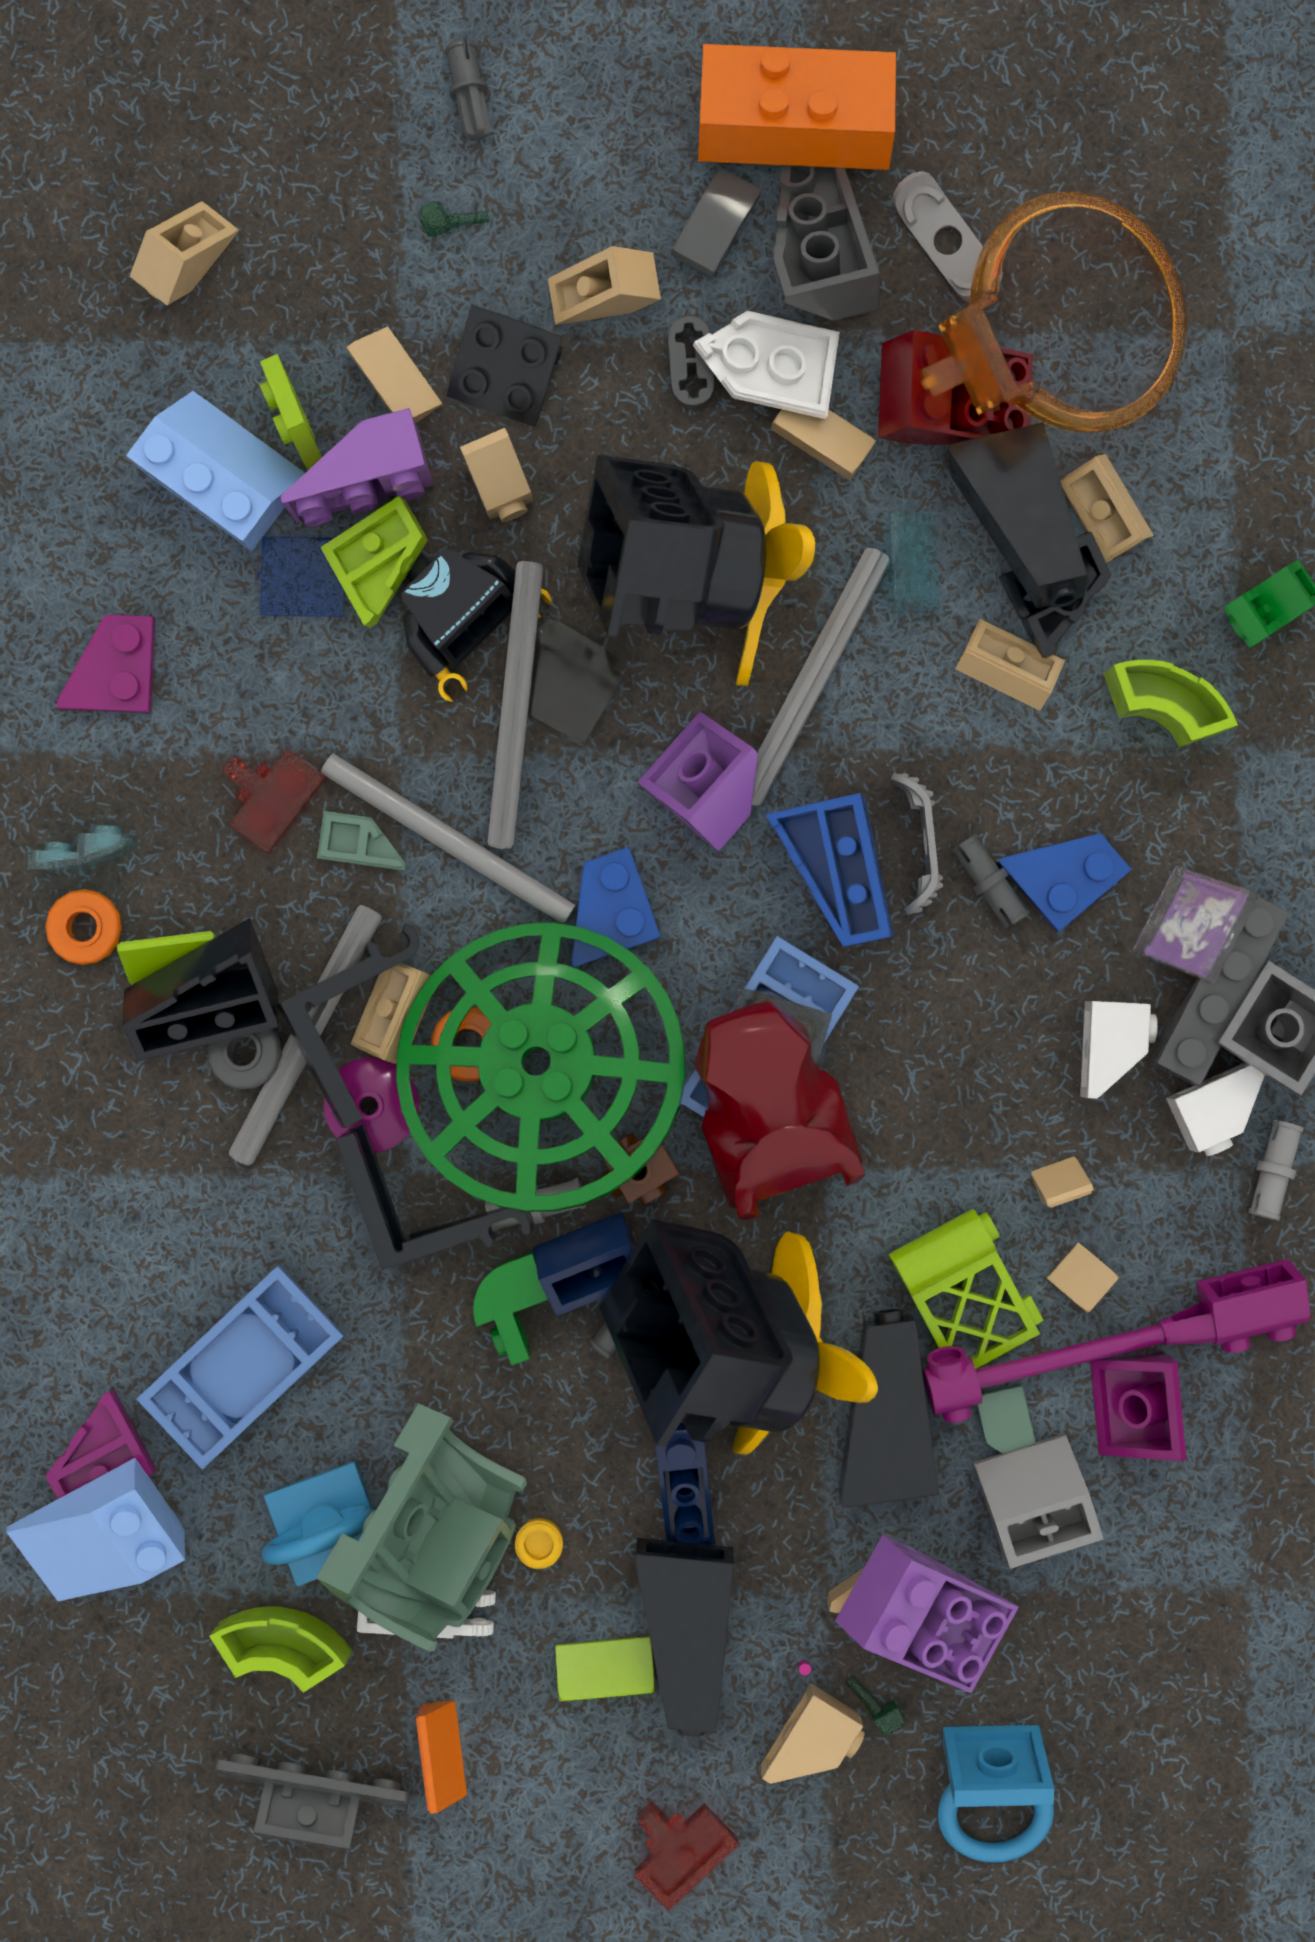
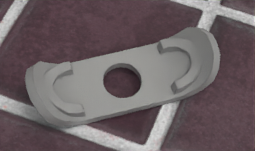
[892,171,1003,302]
[890,773,943,915]

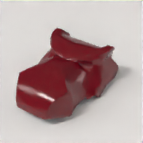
[694,1001,865,1220]

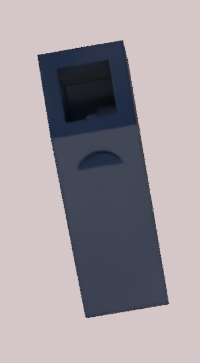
[655,1423,715,1545]

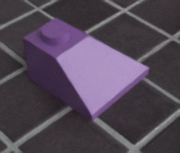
[637,711,758,851]

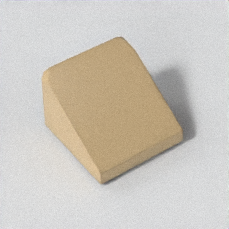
[1031,1157,1094,1208]
[1047,1242,1119,1313]

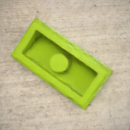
[117,931,217,985]
[555,1636,655,1701]

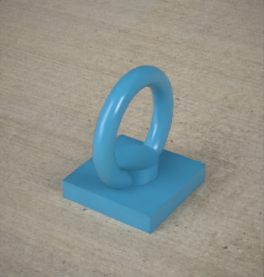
[262,1460,374,1587]
[938,1725,1054,1863]

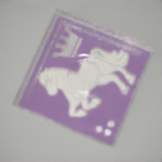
[1133,865,1259,984]

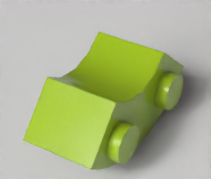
[1103,660,1238,748]
[209,1606,352,1693]

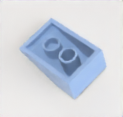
[6,1458,185,1601]

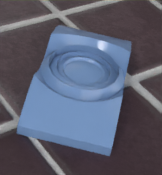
[681,936,859,1117]
[137,1265,345,1470]

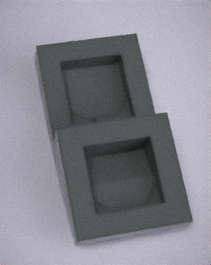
[671,167,762,278]

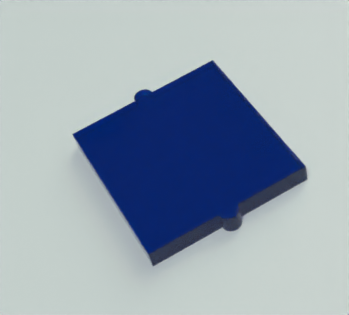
[256,536,344,617]

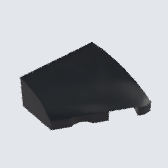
[998,532,1111,658]

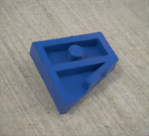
[997,833,1132,932]
[571,847,661,968]

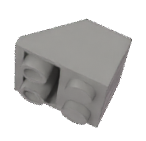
[973,1433,1104,1569]

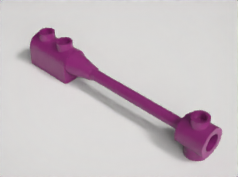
[922,1259,1310,1423]

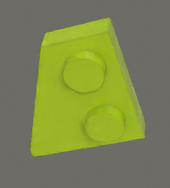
[259,354,322,471]
[320,496,428,628]

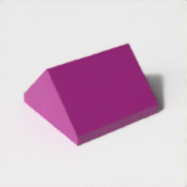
[1090,1352,1187,1461]

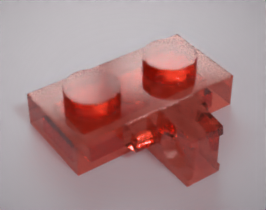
[222,748,327,854]
[635,1800,739,1911]

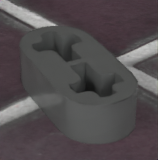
[668,315,714,410]

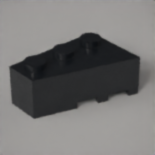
[122,918,279,1062]

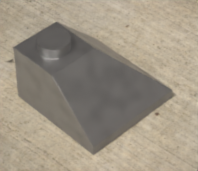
[1216,961,1315,1096]

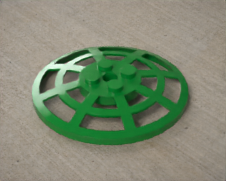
[396,923,686,1212]

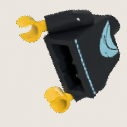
[401,549,551,702]

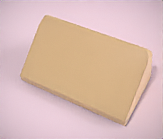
[346,326,443,423]
[771,409,877,481]
[1060,454,1154,563]
[955,619,1065,711]
[350,963,431,1064]

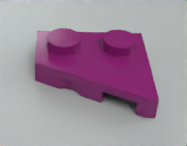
[56,615,156,713]
[45,1389,157,1499]

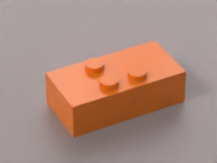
[698,44,896,170]

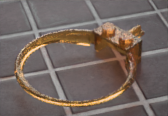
[922,192,1187,433]

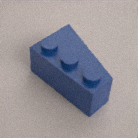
[765,793,895,947]

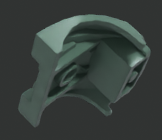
[316,1403,527,1652]

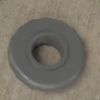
[208,1028,281,1090]

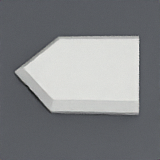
[693,311,840,419]

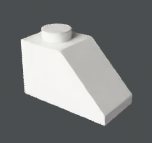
[1080,1001,1157,1099]
[1166,1062,1265,1156]

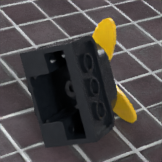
[577,455,815,687]
[599,1219,878,1455]

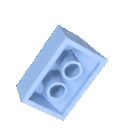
[126,391,305,552]

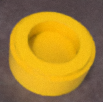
[515,1518,563,1569]

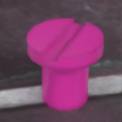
[799,1660,811,1675]

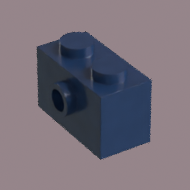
[533,1212,637,1316]

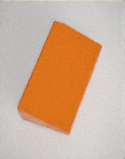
[416,1700,467,1814]

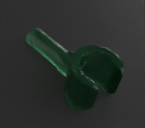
[419,201,489,237]
[846,1675,905,1734]

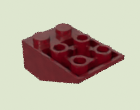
[878,330,1033,445]

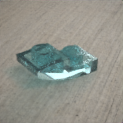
[27,825,136,872]

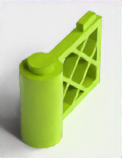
[888,1208,1044,1369]

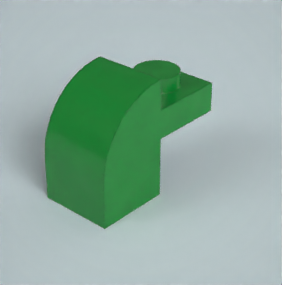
[1223,559,1315,648]
[473,1250,548,1366]

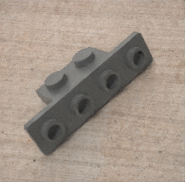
[215,1754,409,1851]

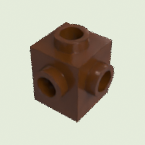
[601,1133,679,1206]

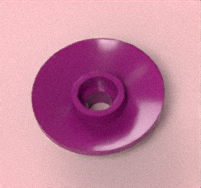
[324,1057,419,1153]

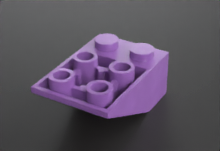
[280,408,434,526]
[835,1535,1019,1693]

